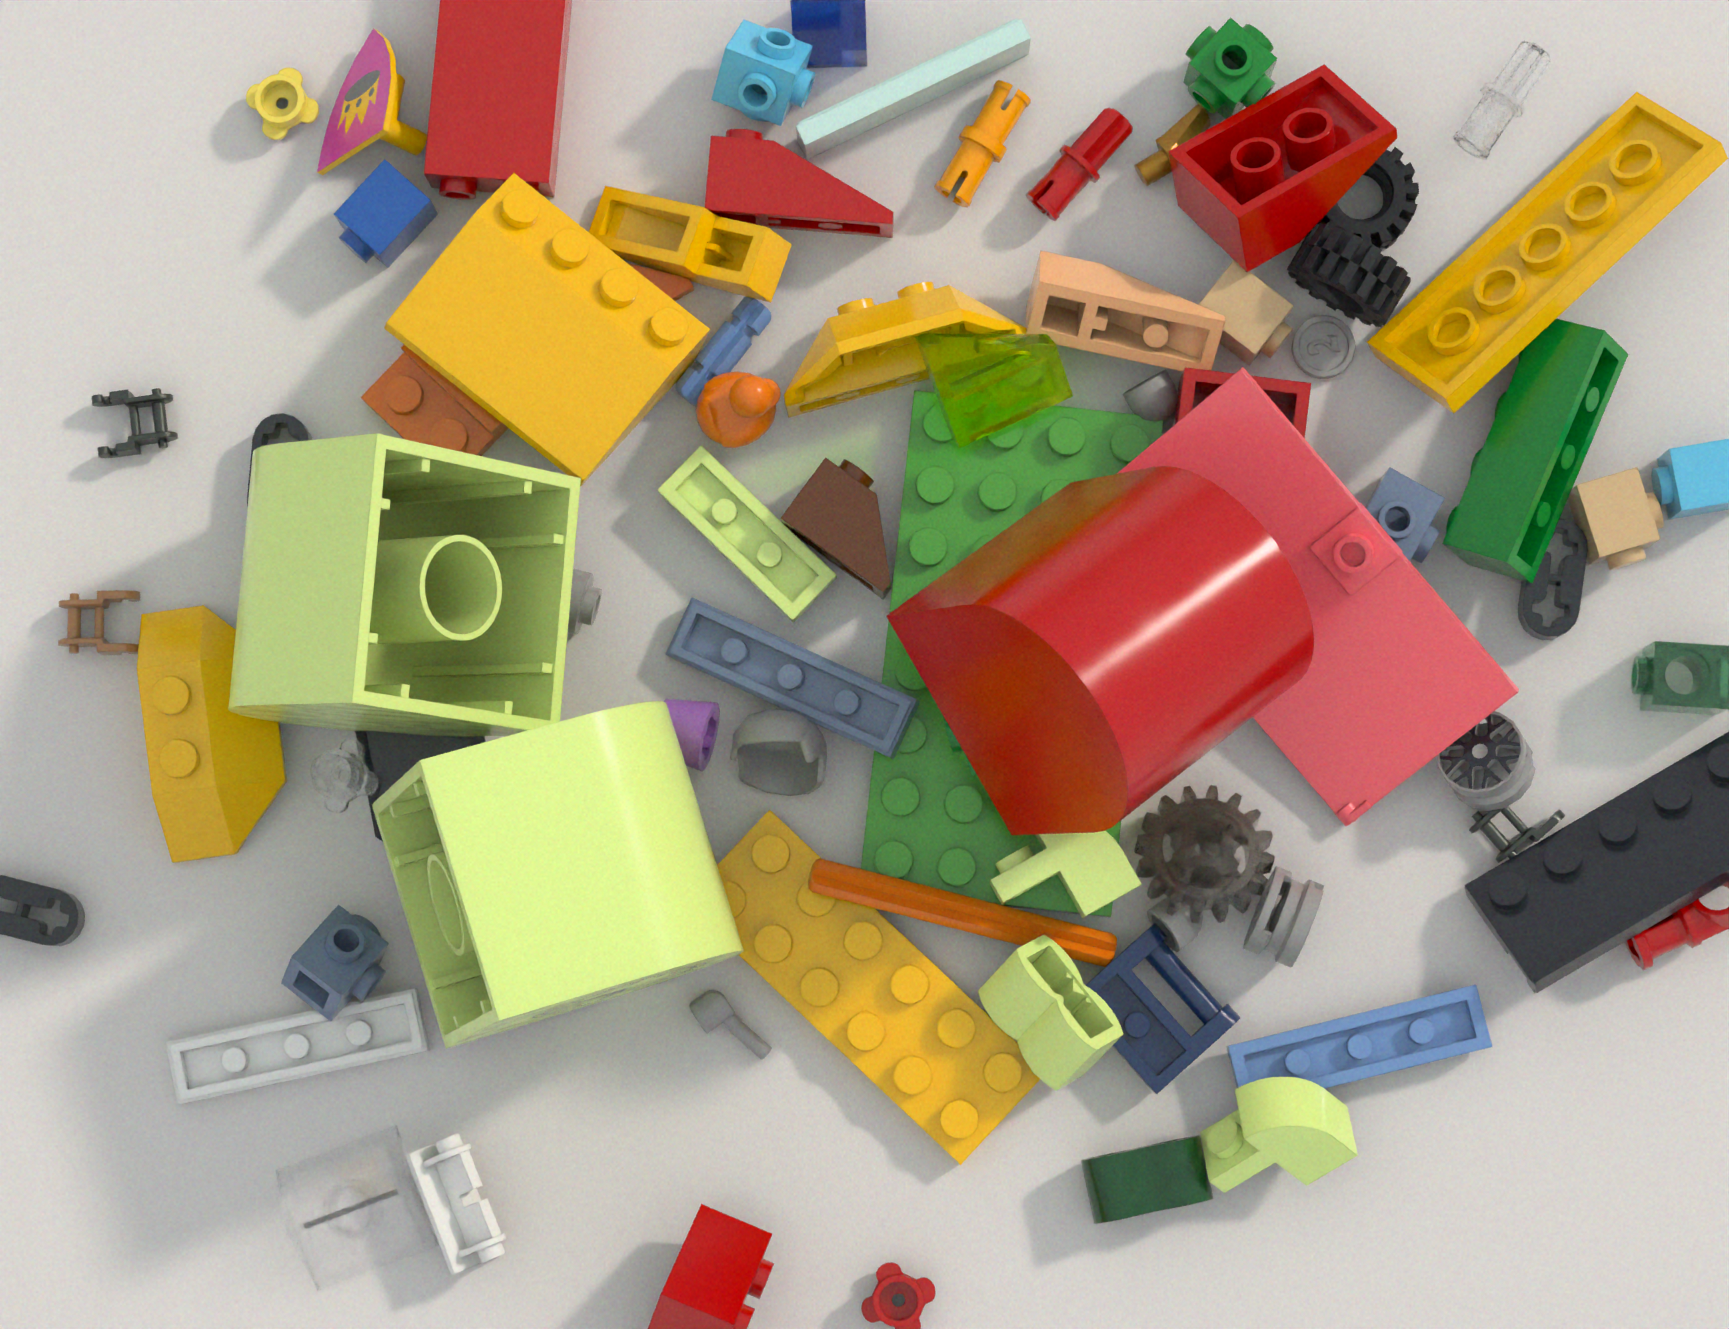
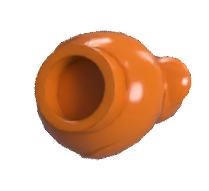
[695,371,781,448]

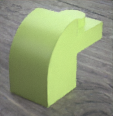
[989,831,1142,919]
[1200,1077,1358,1193]

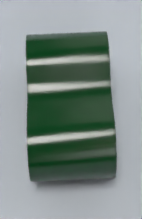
[1081,1135,1213,1224]

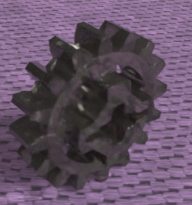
[1134,785,1275,924]

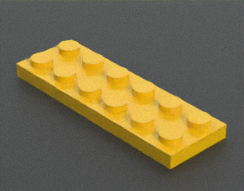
[1367,92,1728,414]
[717,809,1040,1165]

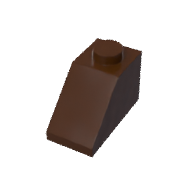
[781,457,891,600]

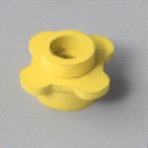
[246,68,319,140]

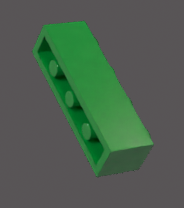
[1442,319,1629,583]

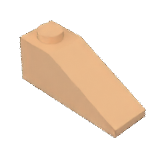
[1025,250,1225,372]

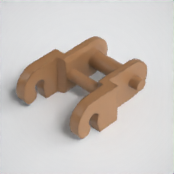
[58,590,140,655]

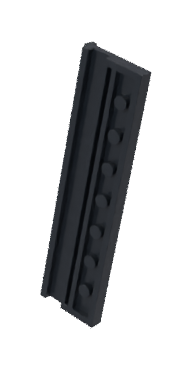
[1464,732,1729,993]

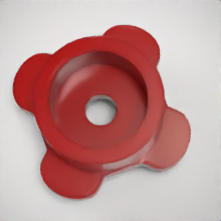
[861,1262,936,1329]

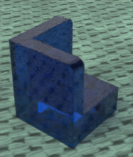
[790,0,867,68]

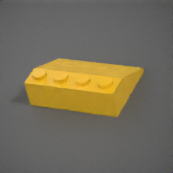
[384,173,710,486]

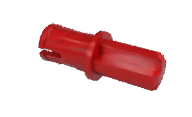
[1026,108,1133,221]

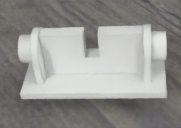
[405,1133,507,1275]

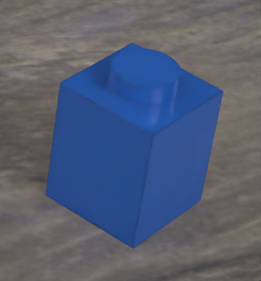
[334,159,438,268]

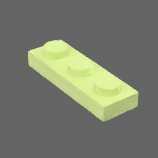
[657,445,837,623]

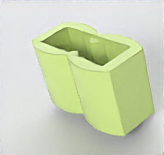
[978,935,1123,1091]

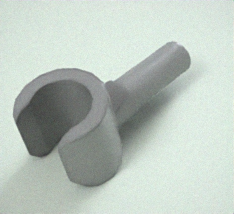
[689,990,772,1060]

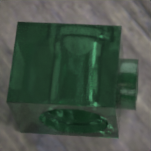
[1631,641,1729,715]

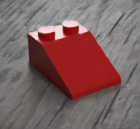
[1168,64,1398,272]

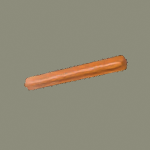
[808,858,1117,967]

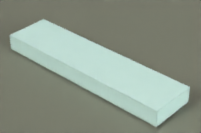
[796,18,1031,160]

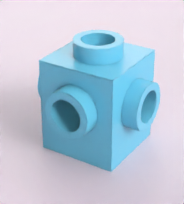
[711,19,815,126]

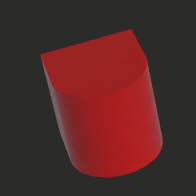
[886,466,1314,835]

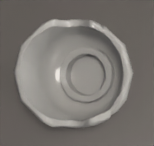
[730,709,827,796]

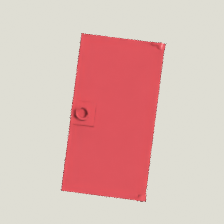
[1116,367,1519,826]

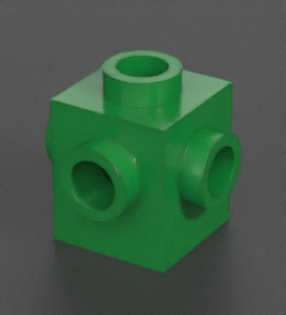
[1183,17,1278,119]

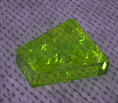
[915,333,1073,448]

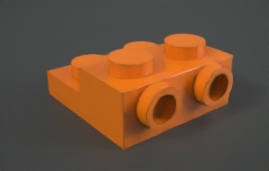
[360,345,508,456]

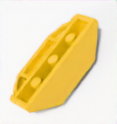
[783,282,1030,418]
[137,605,287,863]

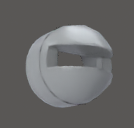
[1122,370,1178,422]
[1147,895,1203,952]

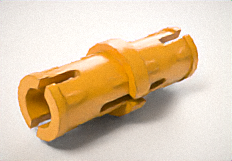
[934,80,1031,207]

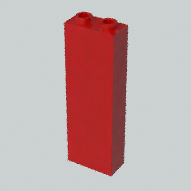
[424,0,572,200]

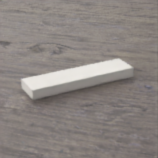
[166,988,430,1105]

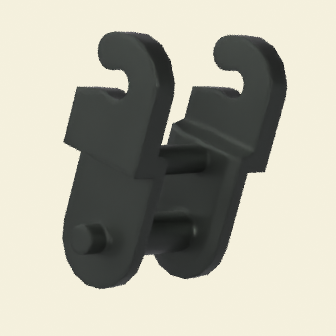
[91,388,178,458]
[1469,806,1565,863]

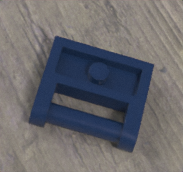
[1086,923,1240,1094]

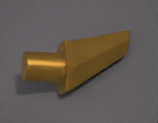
[1134,104,1211,186]

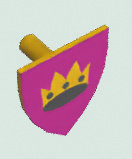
[317,28,427,175]

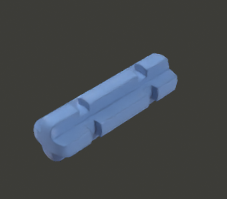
[675,297,771,406]

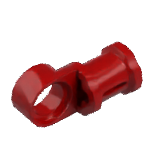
[1624,881,1729,970]

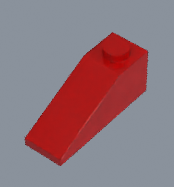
[705,129,894,238]

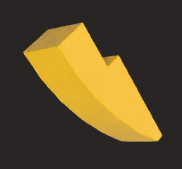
[589,186,792,303]

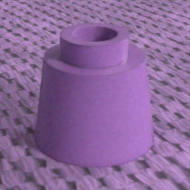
[663,699,720,772]

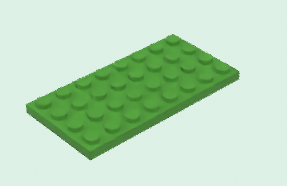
[861,390,1163,918]

